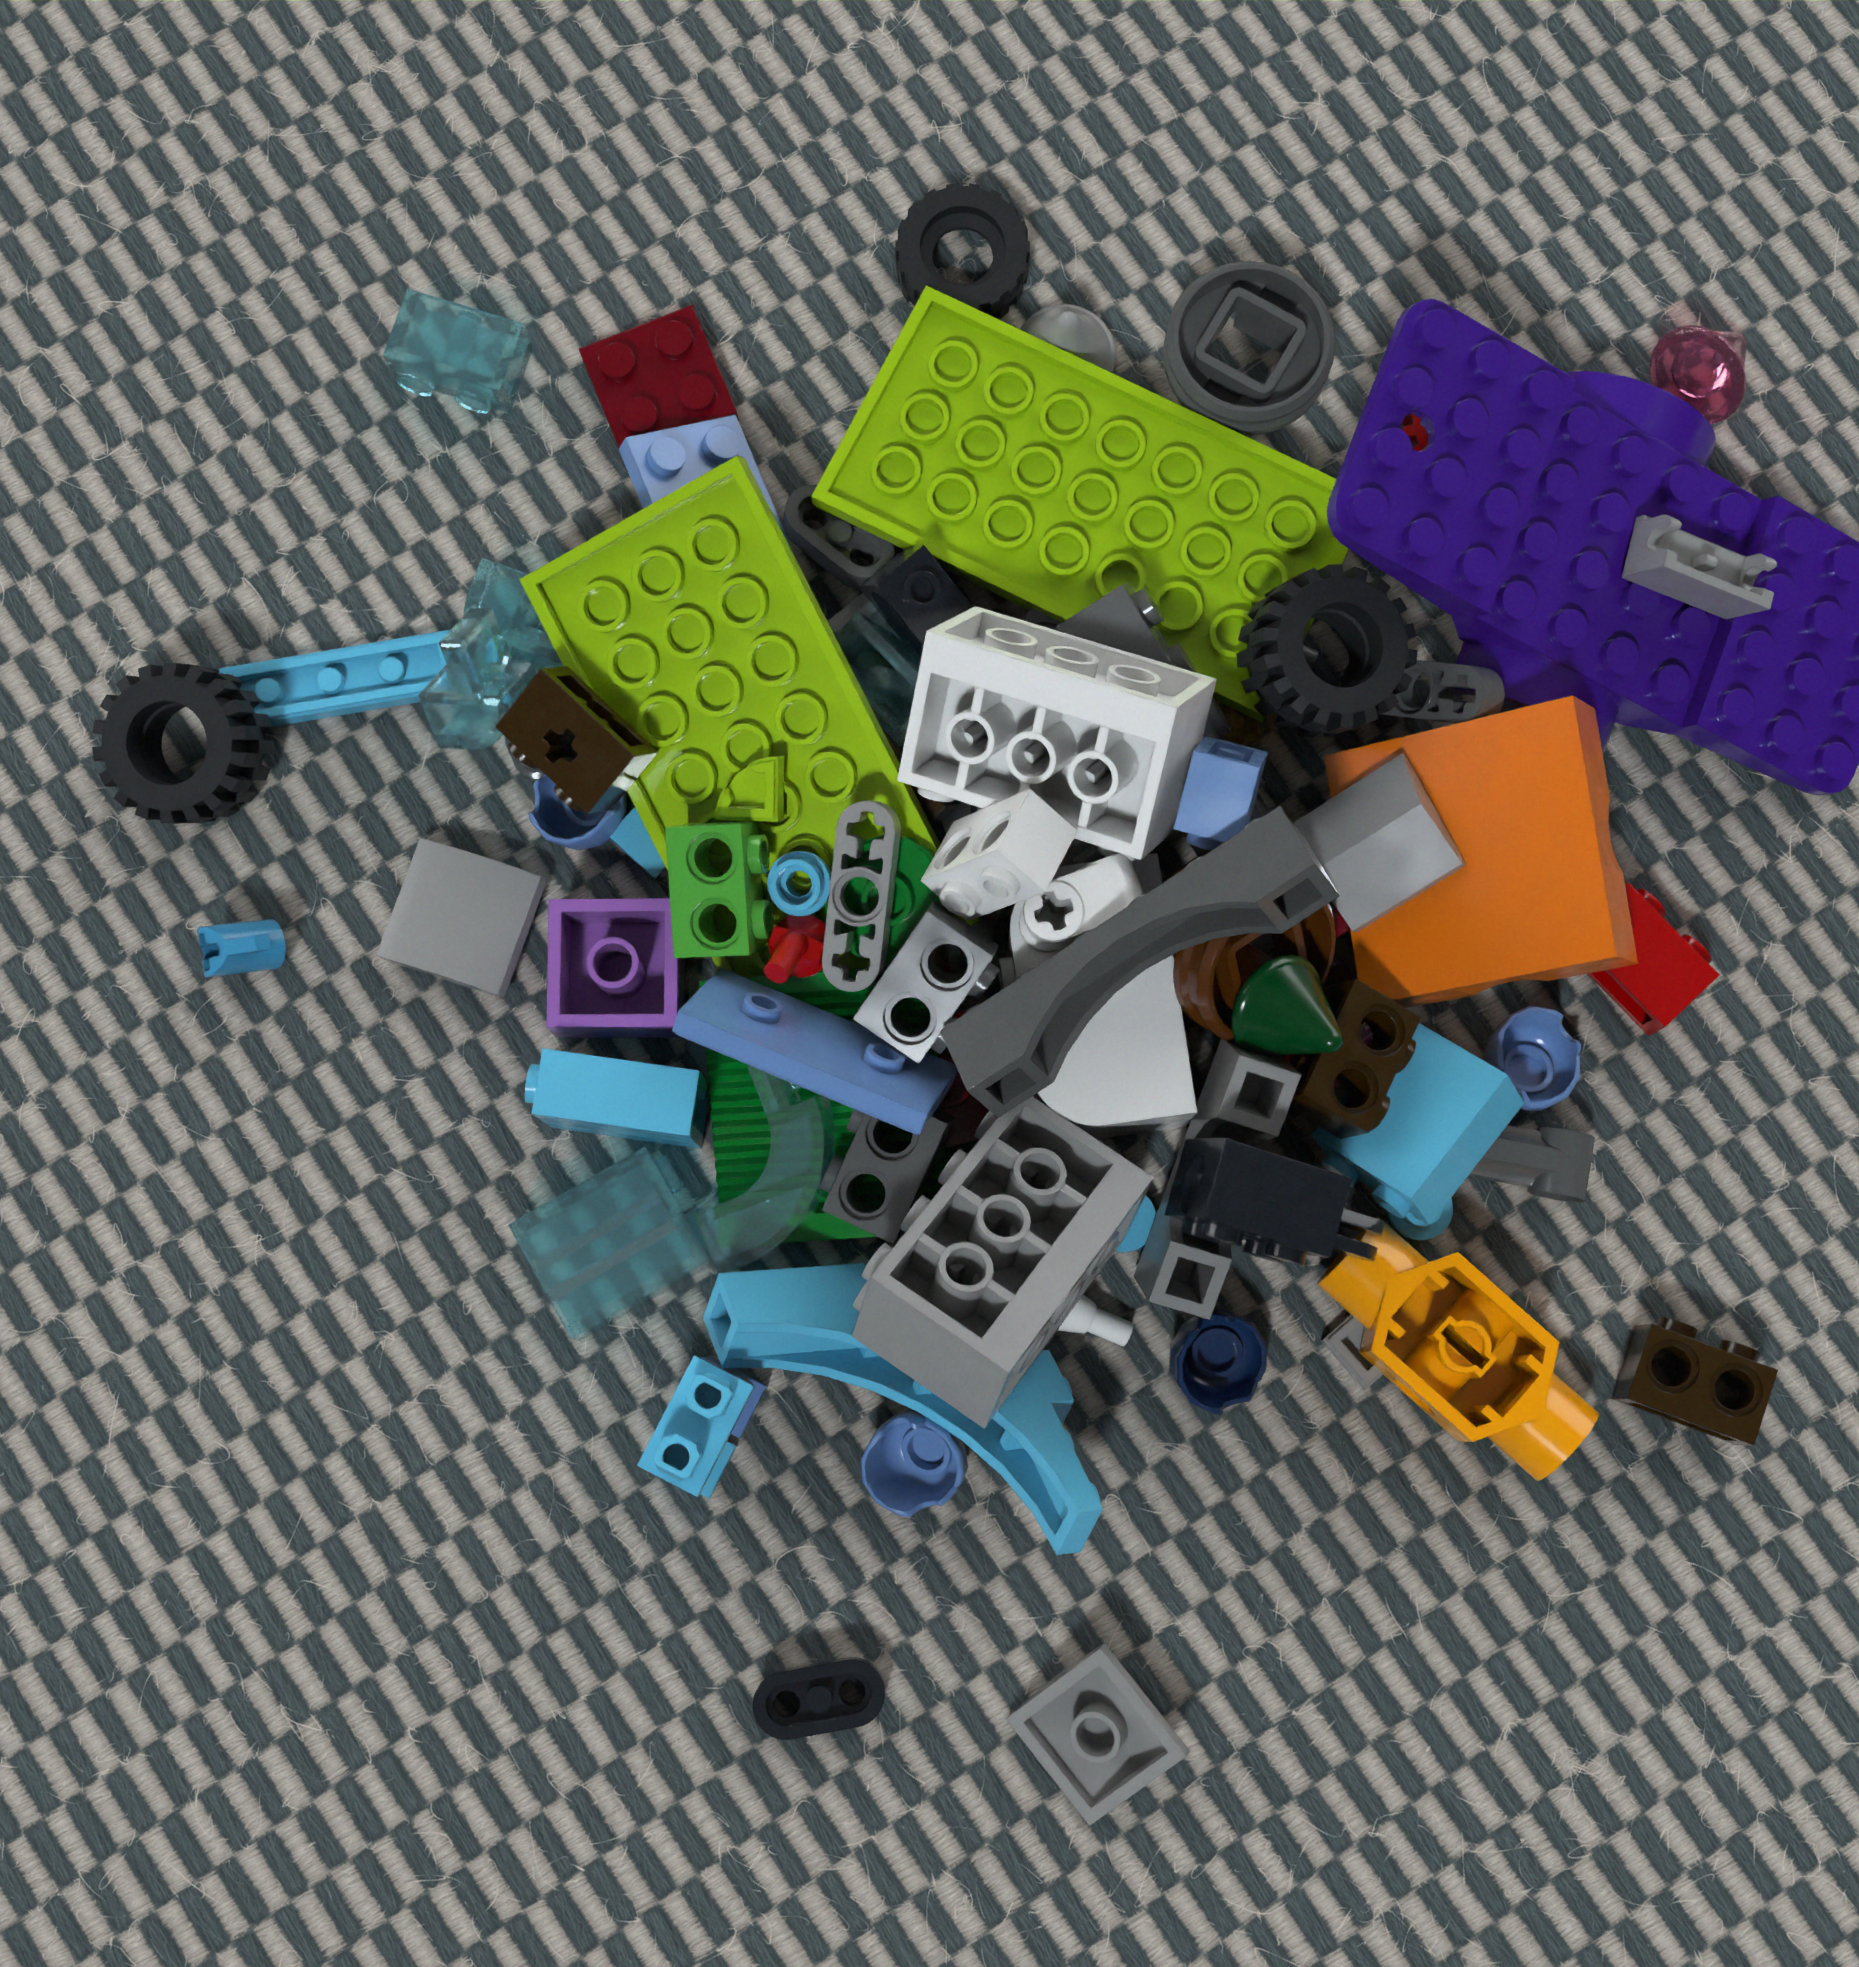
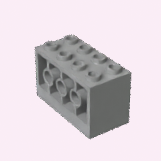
[852,1097,1154,1429]

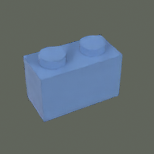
[1173,736,1268,851]

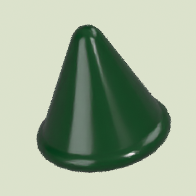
[1232,955,1343,1056]

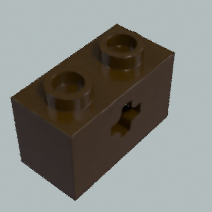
[495,666,658,814]

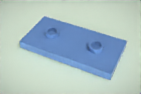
[672,968,958,1135]

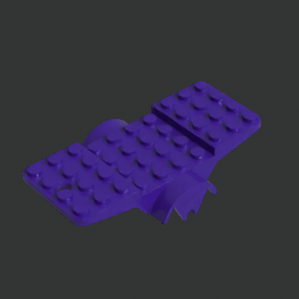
[1327,299,1859,795]

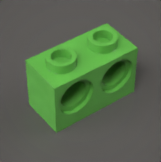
[665,821,774,958]

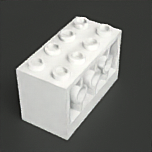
[897,606,1217,861]

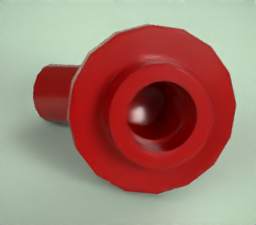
[764,915,826,983]

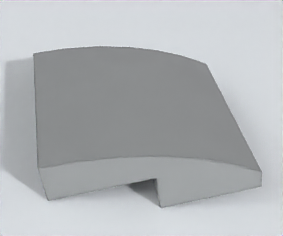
[376,838,547,998]

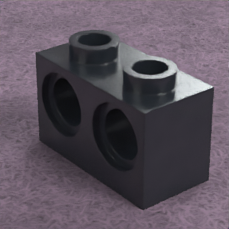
[859,545,973,663]

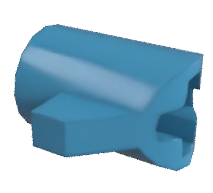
[197,919,286,978]

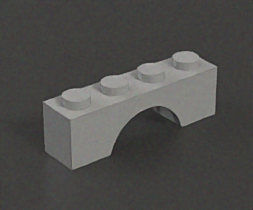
[1134,1039,1301,1320]

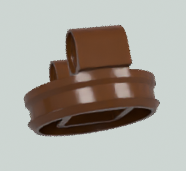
[1166,850,1336,1042]

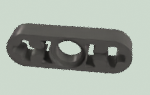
[1341,660,1505,723]

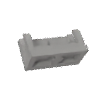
[1622,515,1777,620]

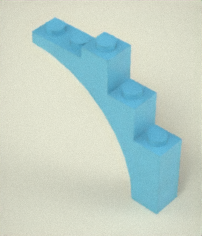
[703,1263,1103,1555]

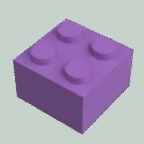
[546,898,685,1038]

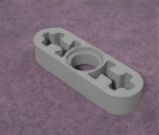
[822,800,901,992]

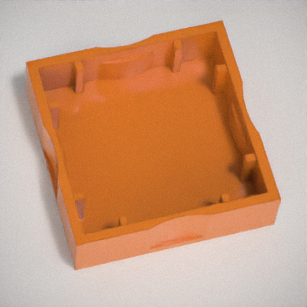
[1324,695,1638,1008]

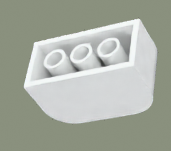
[998,853,1197,1139]

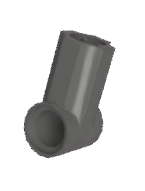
[1468,1125,1595,1203]

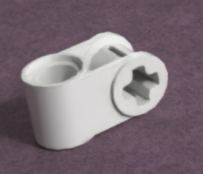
[1018,853,1144,953]

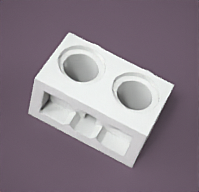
[920,789,1077,921]

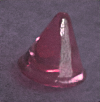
[1650,325,1747,424]

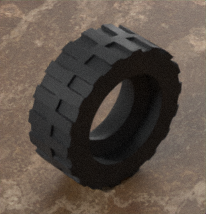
[895,183,1030,319]

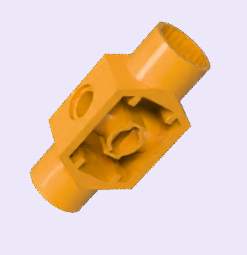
[1317,1216,1599,1481]

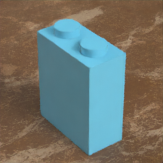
[1312,1023,1524,1225]
[525,1048,710,1149]

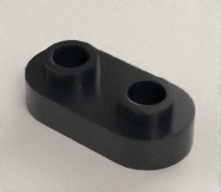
[753,1657,886,1740]

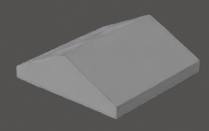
[1294,753,1466,932]
[1006,1643,1190,1826]

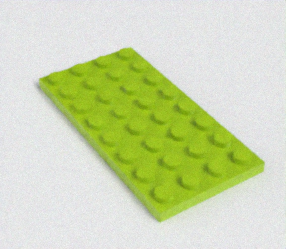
[811,285,1350,722]
[519,456,979,977]

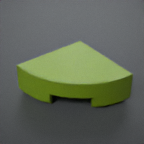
[715,756,785,822]

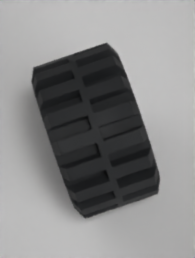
[1236,564,1418,738]
[92,662,274,824]

